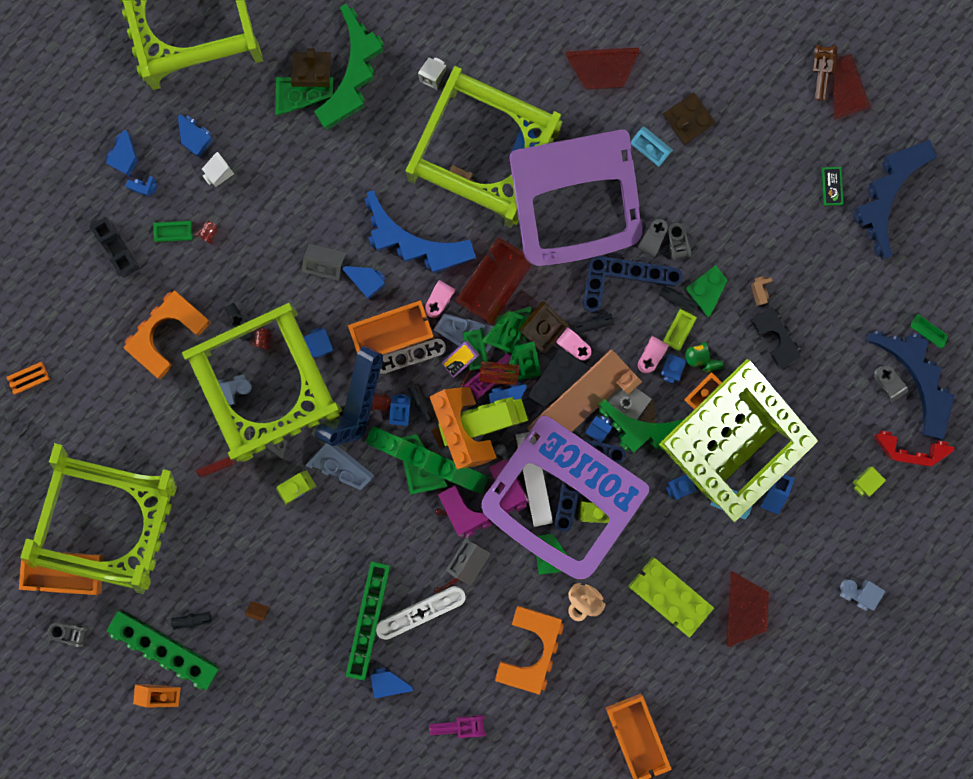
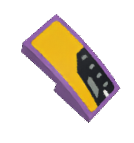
[441,340,479,378]

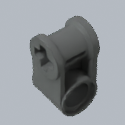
[637,219,668,257]
[667,223,692,261]
[874,366,909,403]
[48,622,88,647]

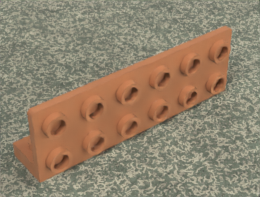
[527,350,642,439]

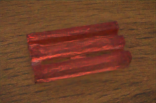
[479,361,520,385]
[196,457,236,477]

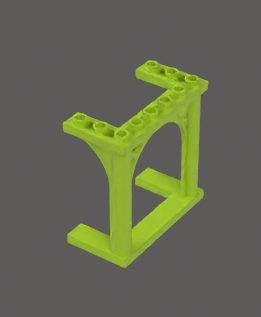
[120,0,263,90]
[405,66,563,228]
[182,303,343,462]
[20,443,177,594]

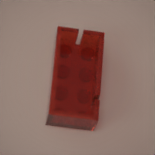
[456,237,532,325]

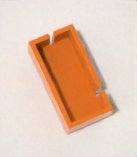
[348,300,434,356]
[19,552,105,595]
[605,694,672,779]

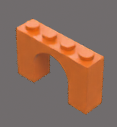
[123,290,211,379]
[430,387,497,469]
[495,605,564,695]

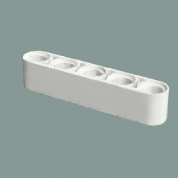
[516,432,553,527]

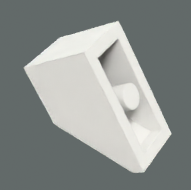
[418,58,446,90]
[202,152,234,187]

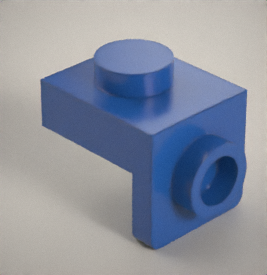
[586,416,612,443]

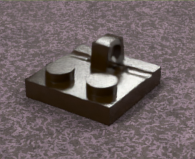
[291,48,331,87]
[663,92,716,145]
[518,301,569,355]

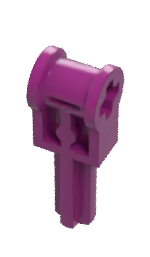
[464,353,511,401]
[429,715,486,738]

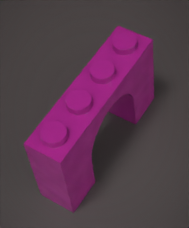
[438,459,530,538]

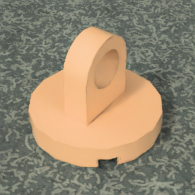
[568,583,605,621]

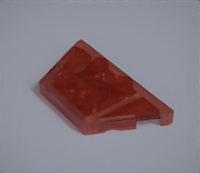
[566,47,639,90]
[726,572,769,647]

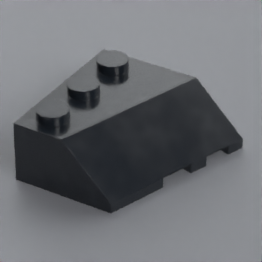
[528,348,590,409]

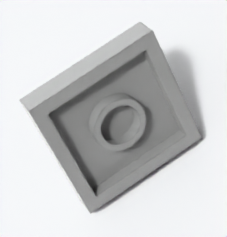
[598,387,651,420]

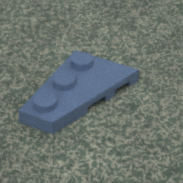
[434,313,494,353]
[306,443,374,490]

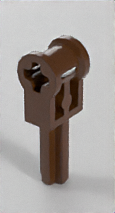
[813,44,838,101]

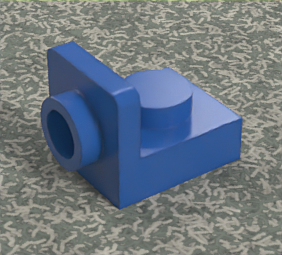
[125,176,158,197]
[660,353,686,384]
[389,394,411,426]
[666,474,696,500]

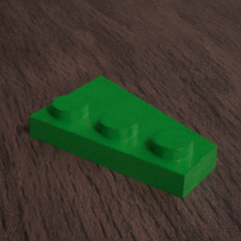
[276,77,334,116]
[402,434,448,495]

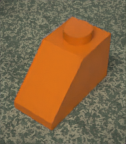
[684,372,722,410]
[133,684,181,708]

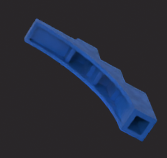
[365,190,476,273]

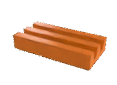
[6,362,50,395]

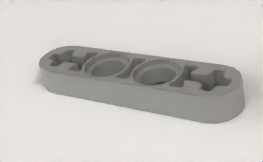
[380,339,446,374]

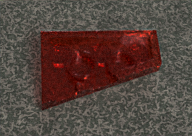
[833,54,870,120]

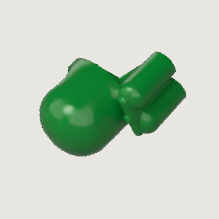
[685,342,723,373]

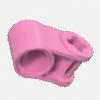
[425,280,456,318]
[556,327,591,361]
[638,336,669,374]

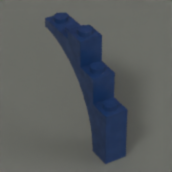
[853,140,937,260]
[865,331,955,440]

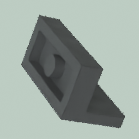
[302,244,346,281]
[446,538,490,586]

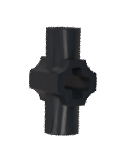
[224,303,253,342]

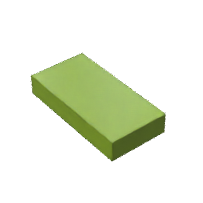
[663,309,697,351]

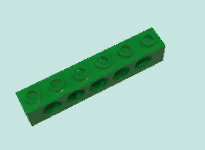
[345,561,391,681]
[106,609,221,690]

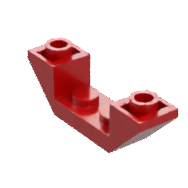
[874,431,955,466]

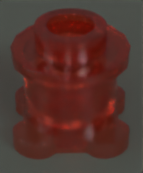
[195,220,219,245]
[251,328,273,350]
[371,392,391,413]

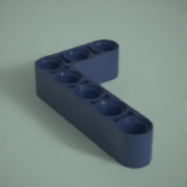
[583,256,683,313]
[315,346,383,446]
[555,439,626,532]

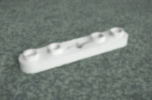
[376,586,465,640]

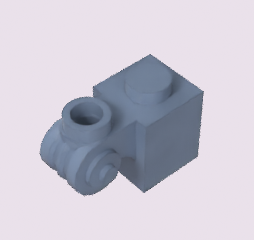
[218,375,252,406]
[840,579,885,612]

